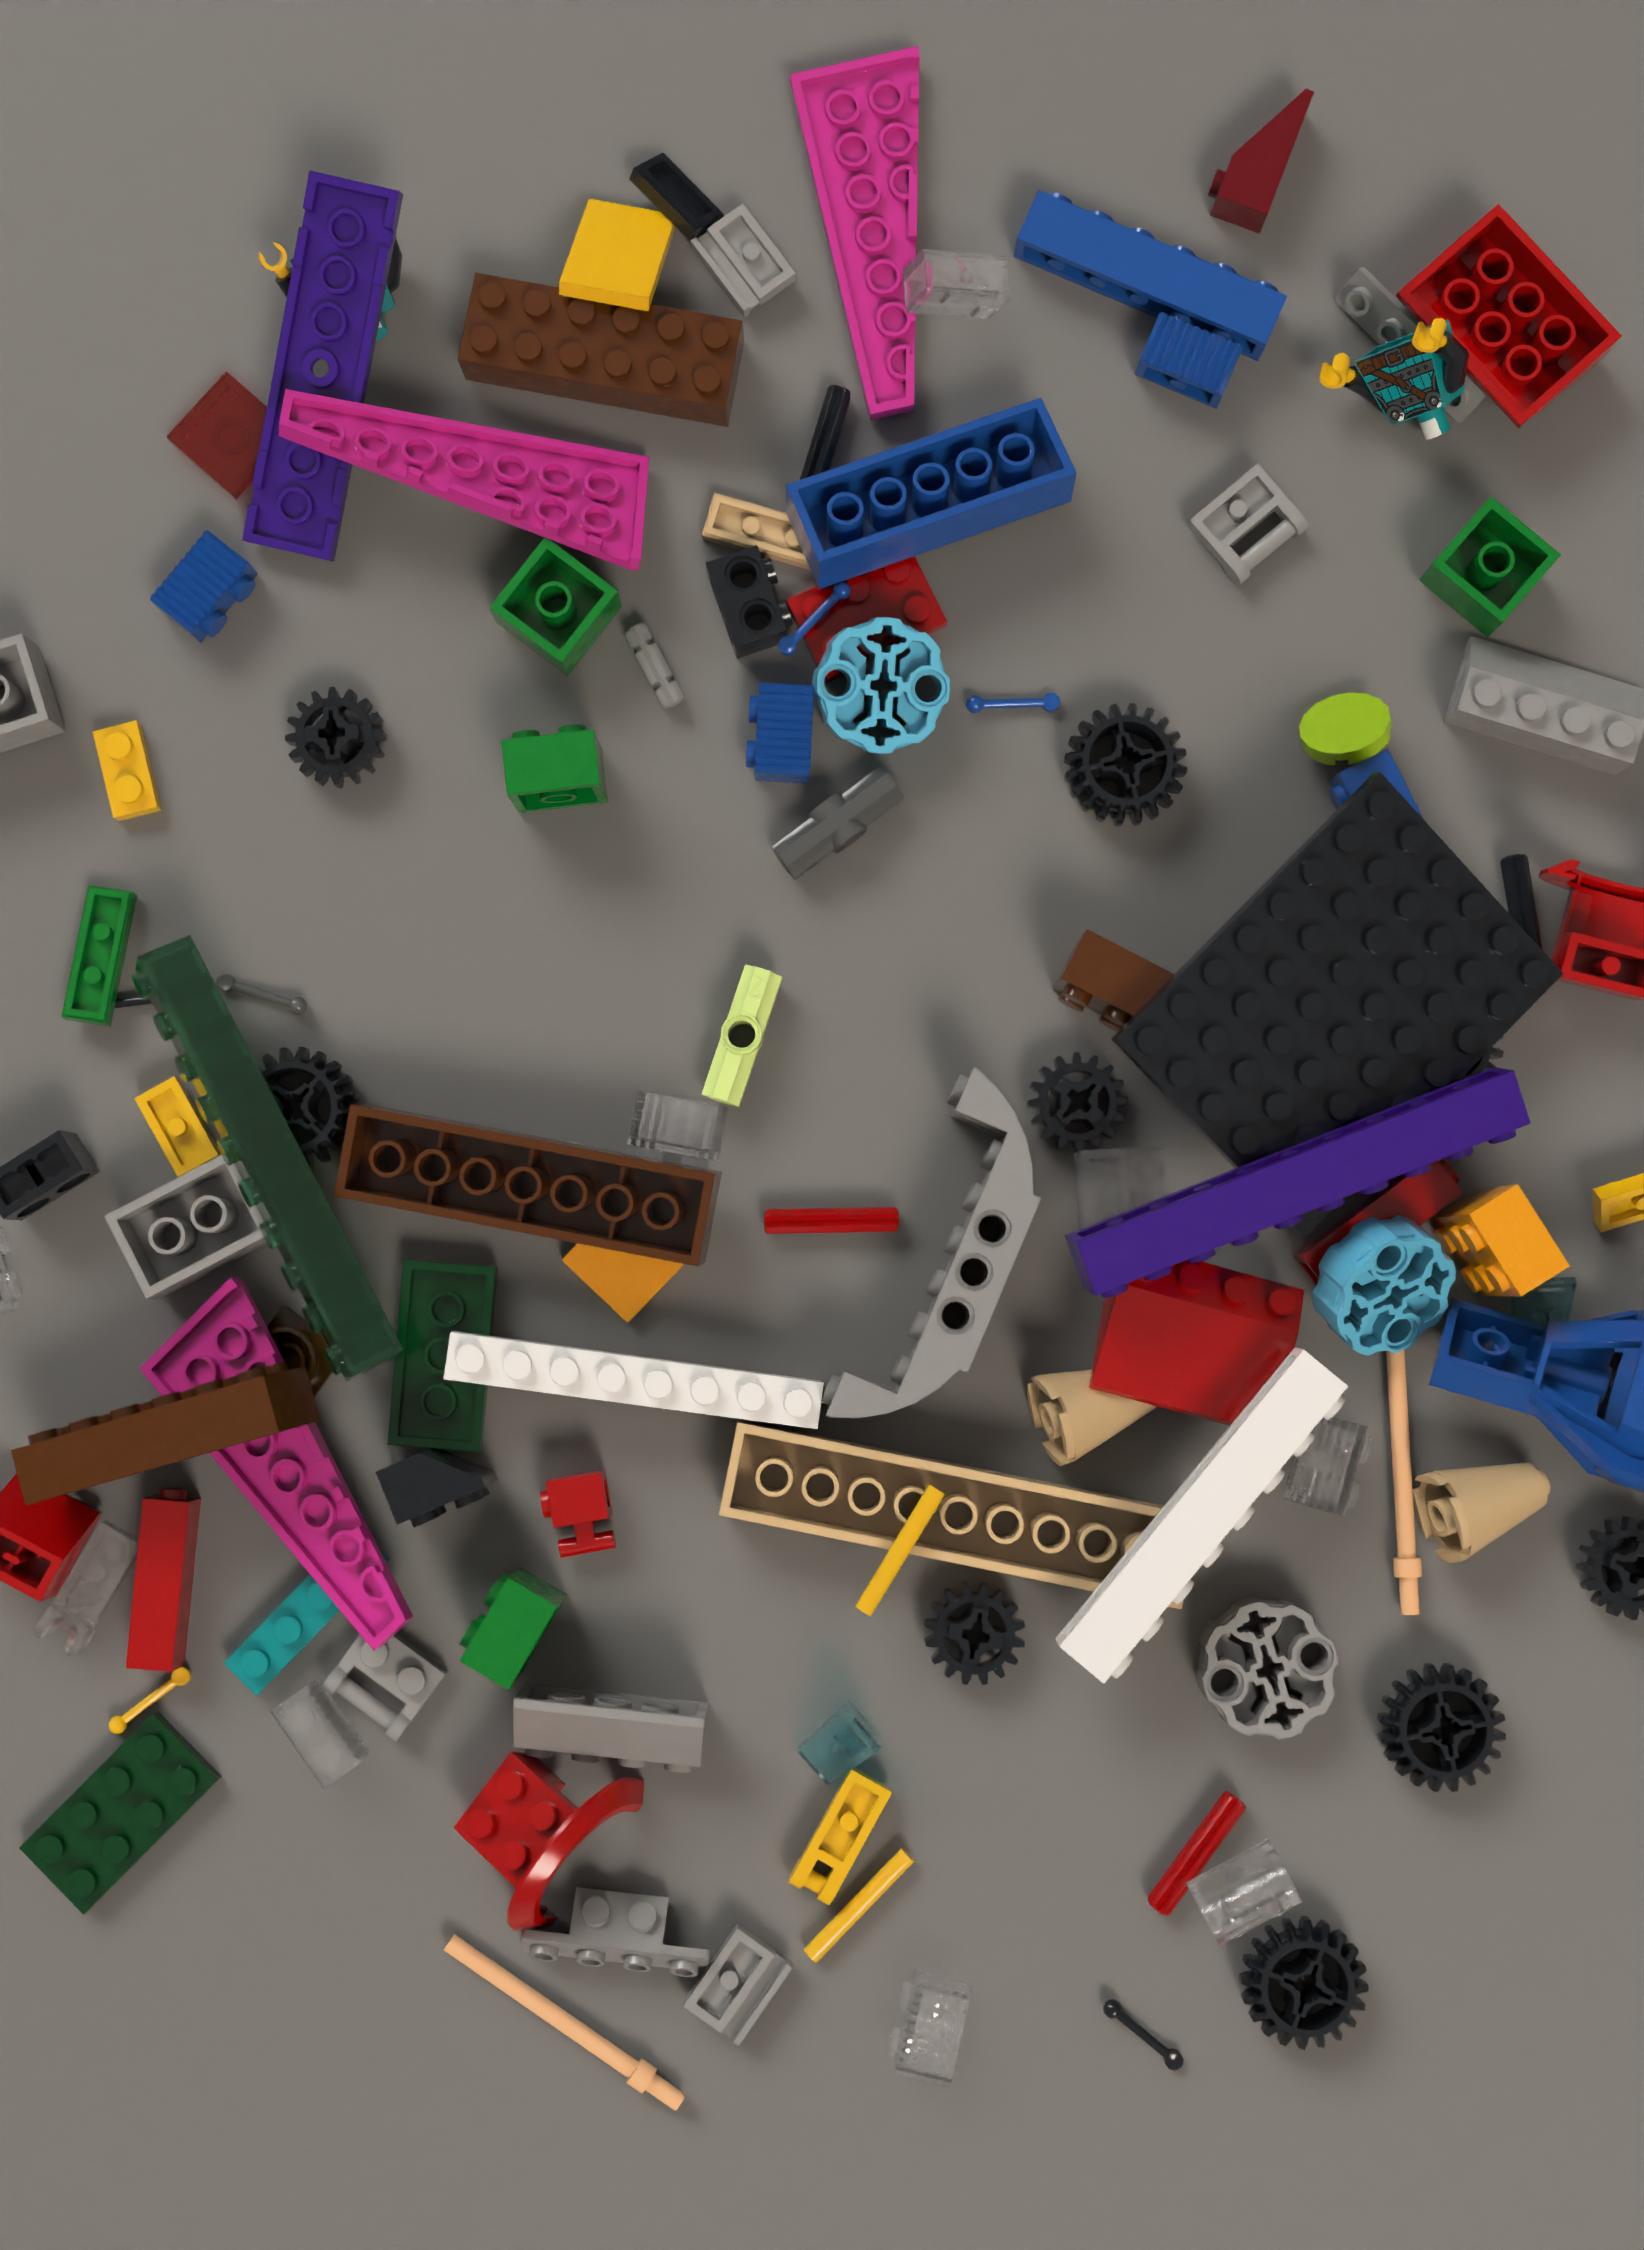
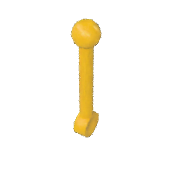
[108,1666,192,1734]

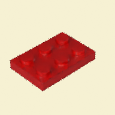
[786,556,947,684]

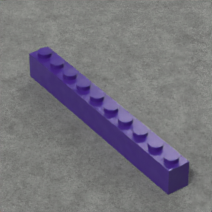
[1065,1067,1531,1298]

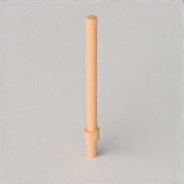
[1386,1350,1422,1615]
[444,1934,686,2111]

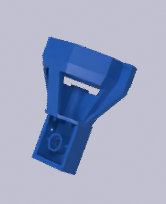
[1429,1298,1644,1493]

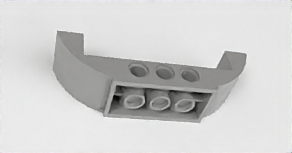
[821,1067,1041,1418]

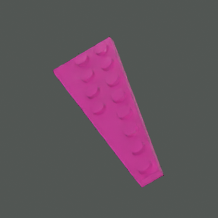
[790,46,920,421]
[278,389,649,571]
[139,1276,413,1651]

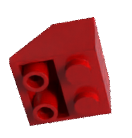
[0,1473,103,1602]

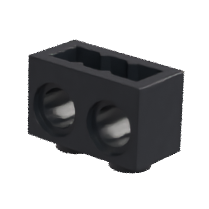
[706,545,793,659]
[0,1130,100,1221]

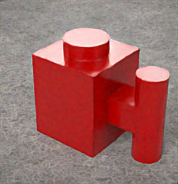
[540,1469,616,1558]

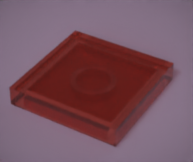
[166,371,267,500]

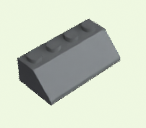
[1444,636,1644,776]
[513,1683,709,1773]

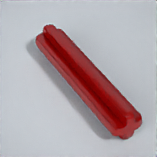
[764,1207,899,1234]
[1148,1791,1246,1916]

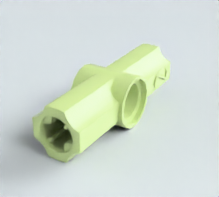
[701,964,783,1108]

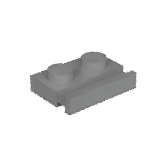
[691,203,796,318]
[683,1923,793,2046]

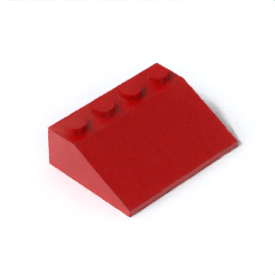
[1396,204,1622,429]
[1089,1260,1304,1426]

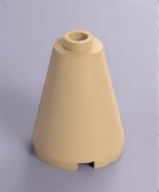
[1027,1369,1157,1466]
[1413,1462,1550,1564]

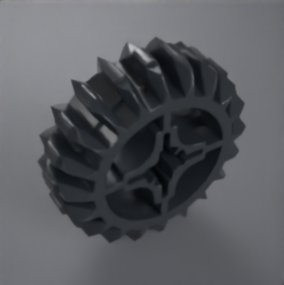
[1064,703,1187,827]
[233,1047,359,1171]
[1377,1663,1506,1792]
[1239,1915,1369,2050]

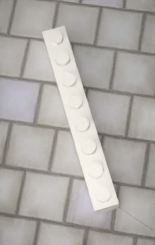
[443,1331,824,1429]
[1055,1347,1348,1684]

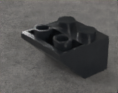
[376,1448,498,1528]

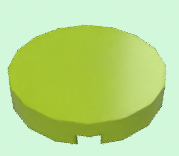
[1299,692,1392,765]

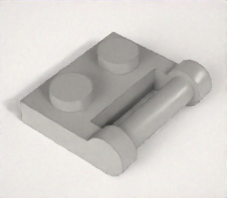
[1187,463,1309,586]
[322,1633,448,1742]

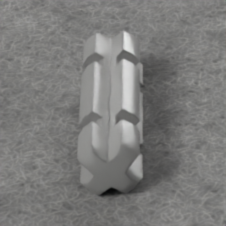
[625,623,684,709]

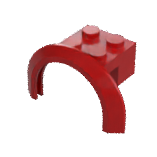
[1539,859,1644,1000]
[453,1751,644,1932]

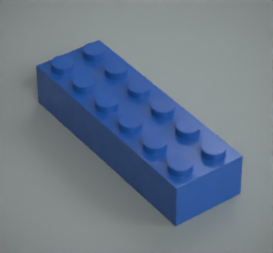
[786,398,1077,589]

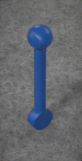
[778,581,851,656]
[966,693,1060,713]

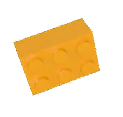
[1433,1184,1570,1297]

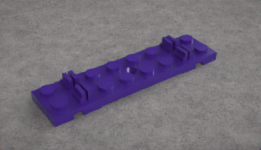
[242,170,403,562]

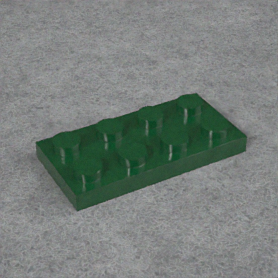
[387,1260,498,1452]
[19,1711,222,1915]

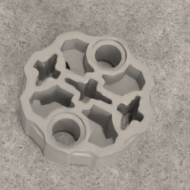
[1195,1596,1339,1740]

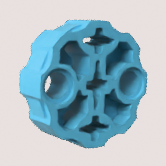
[812,617,950,754]
[1312,1215,1456,1356]

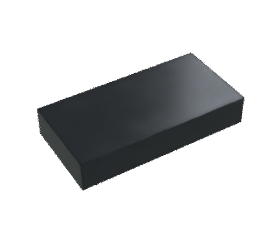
[629,153,724,242]

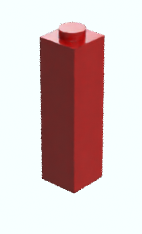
[1293,1159,1463,1286]
[126,1487,201,1672]

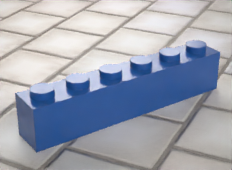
[1014,190,1287,361]

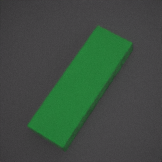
[61,885,137,1027]

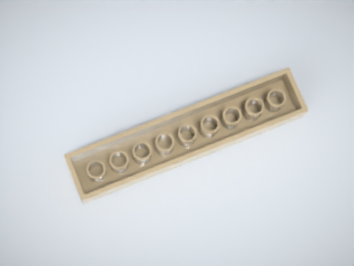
[719,1419,1184,1609]

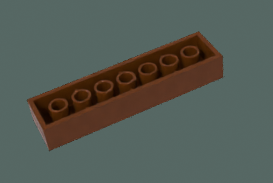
[334,1104,722,1266]

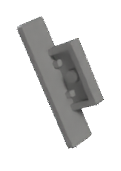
[1335,267,1487,423]
[521,1887,710,1977]

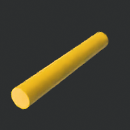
[855,1484,945,1616]
[804,1848,915,1963]

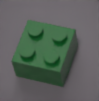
[1419,496,1561,638]
[489,537,622,676]
[501,724,608,813]
[459,1567,567,1690]

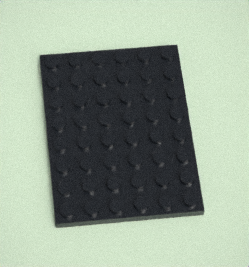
[1111,772,1563,1238]

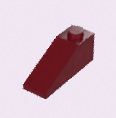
[1208,89,1314,234]

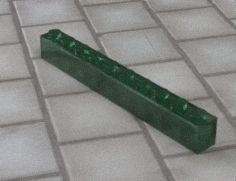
[132,935,404,1382]

